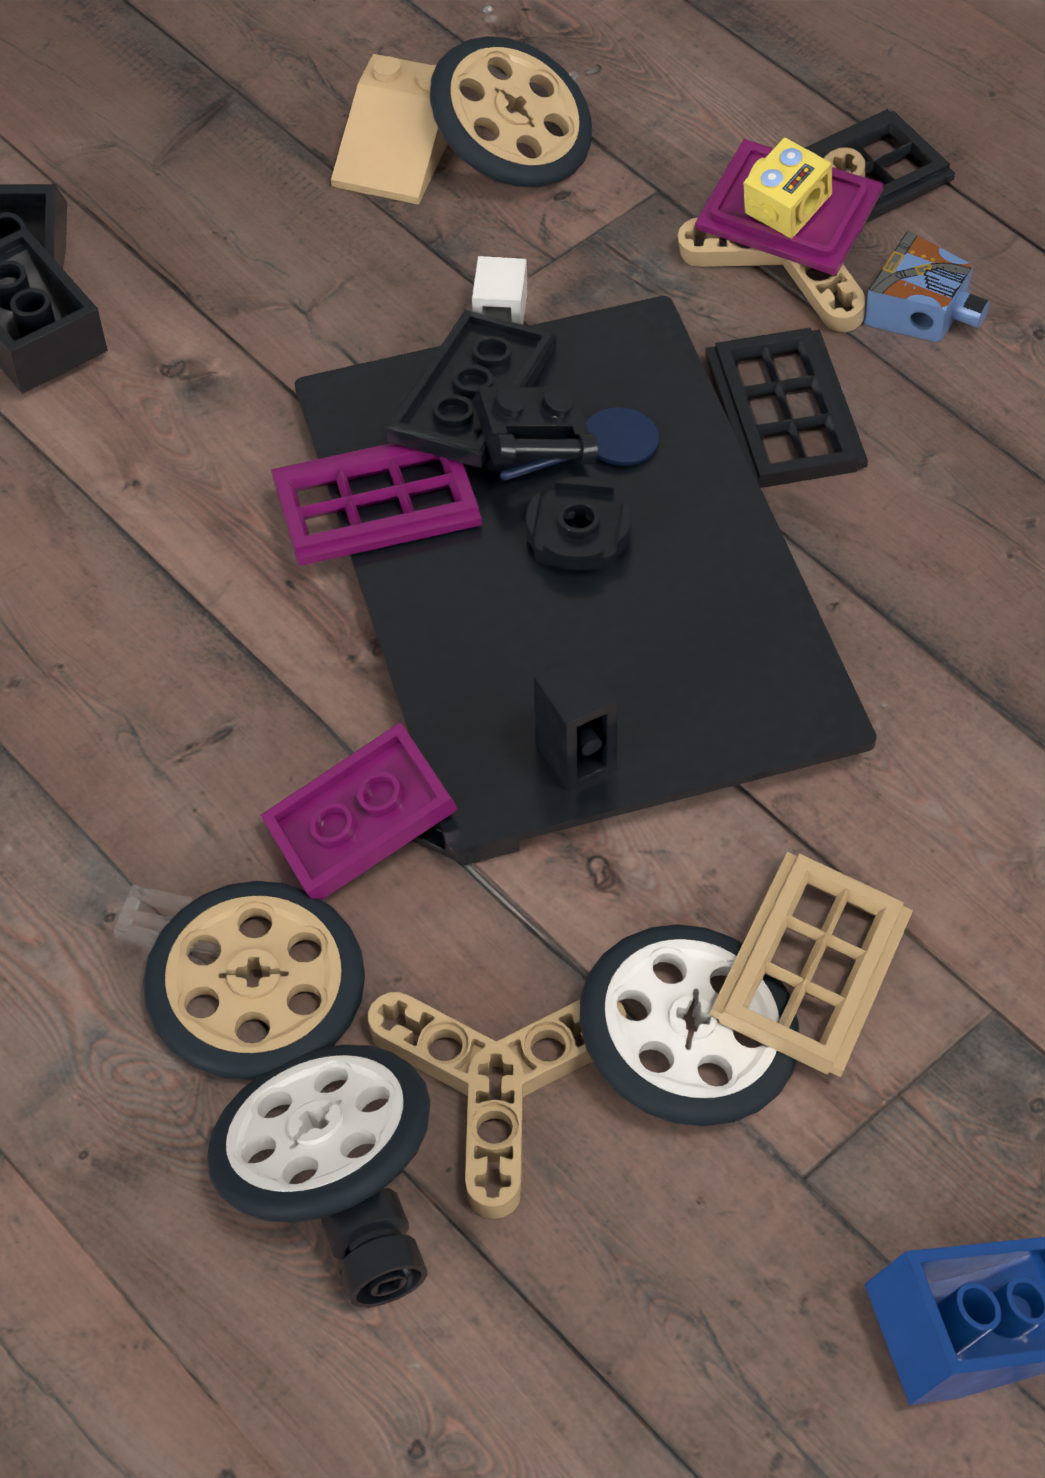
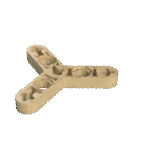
[678,147,865,332]
[368,992,626,1219]

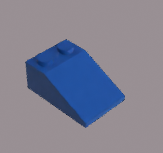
[864,1237,1045,1406]

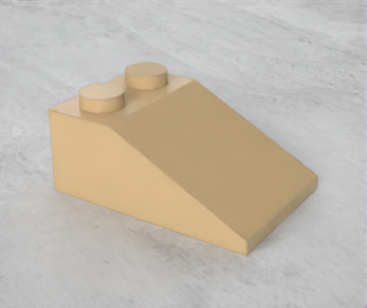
[331,54,461,205]

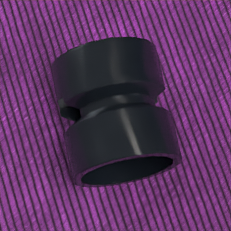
[322,1188,428,1308]

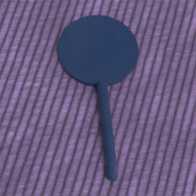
[500,407,659,480]

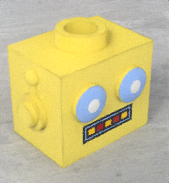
[743,137,832,239]

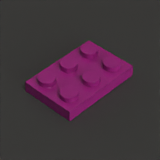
[260,722,458,900]

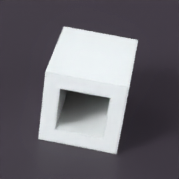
[472,256,527,325]

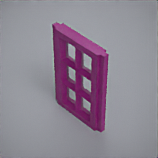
[271,443,482,566]

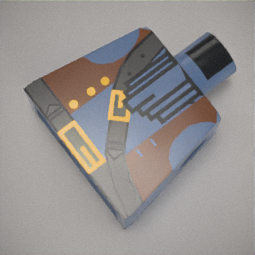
[864,231,990,342]

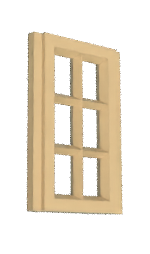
[709,852,913,1077]

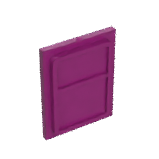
[695,139,883,276]

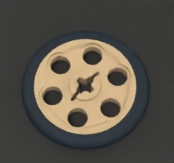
[430,36,592,188]
[143,881,365,1080]

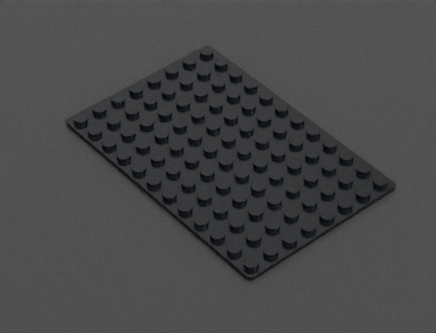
[295,296,877,856]

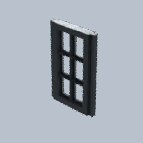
[805,109,955,222]
[705,327,868,488]

